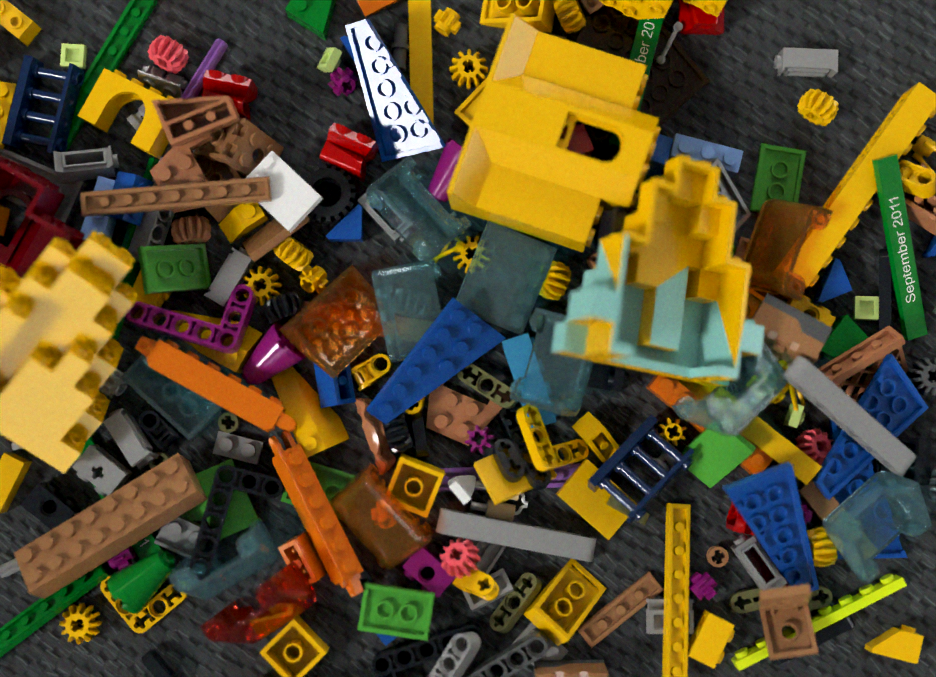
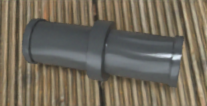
[391,23,409,72]

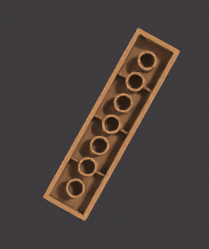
[14,453,208,599]

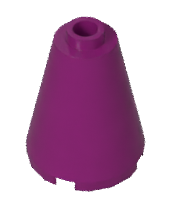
[427,137,463,204]
[242,323,306,385]

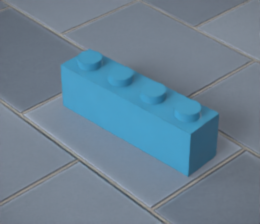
[501,333,559,428]

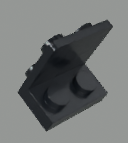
[573,358,625,392]

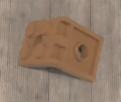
[193,118,284,177]
[758,584,819,661]

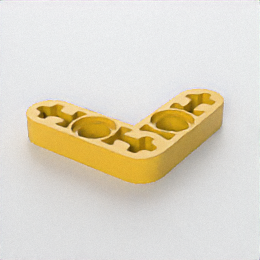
[516,404,589,472]
[100,575,189,633]

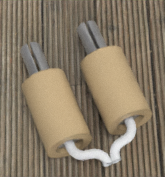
[470,480,528,522]

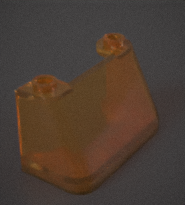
[742,199,833,301]
[329,463,434,570]

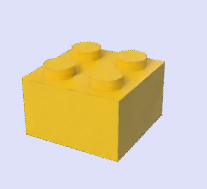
[383,453,445,518]
[259,614,330,677]

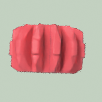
[147,35,189,74]
[795,428,833,466]
[439,537,481,579]

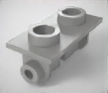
[137,65,188,98]

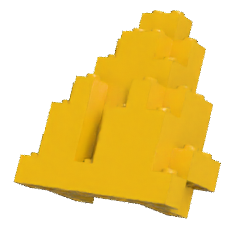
[0,230,138,473]

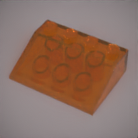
[279,265,398,378]

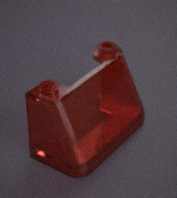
[200,560,316,644]

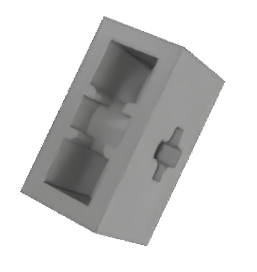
[72,444,133,497]

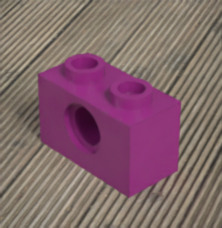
[402,543,456,598]

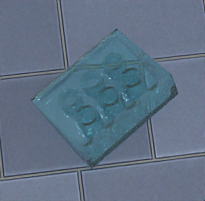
[456,221,557,335]
[121,334,223,442]

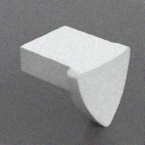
[448,475,476,505]

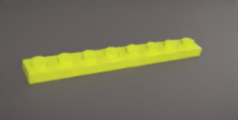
[731,573,907,671]

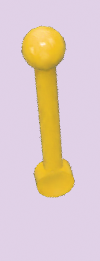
[430,241,465,263]

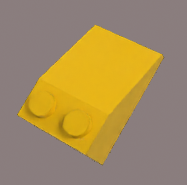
[480,0,555,32]
[523,559,607,646]

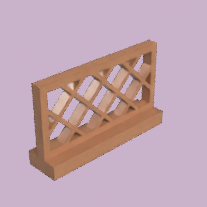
[818,326,909,402]

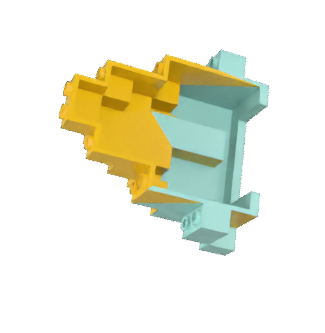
[551,155,765,387]

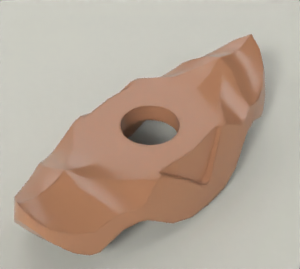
[354,398,397,475]

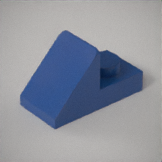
[644,134,673,179]

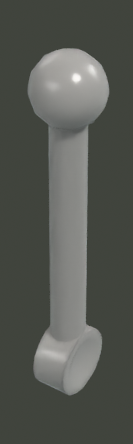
[657,22,683,64]

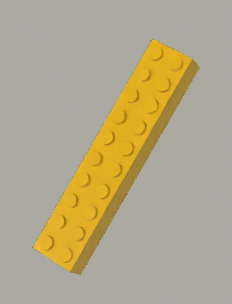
[773,82,936,291]

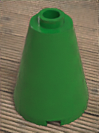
[107,550,175,614]

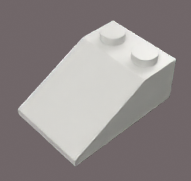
[246,151,323,233]

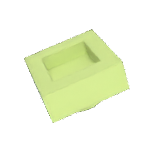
[60,43,87,69]
[317,47,342,73]
[853,296,879,321]
[783,403,805,428]

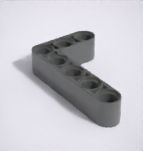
[462,631,548,677]

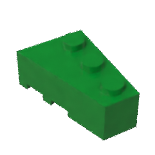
[285,0,336,41]

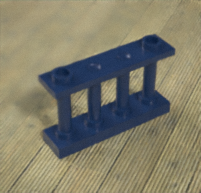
[2,55,85,155]
[588,414,694,524]

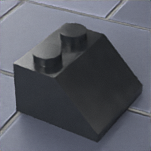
[874,437,932,486]

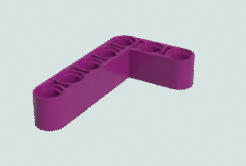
[126,284,256,354]

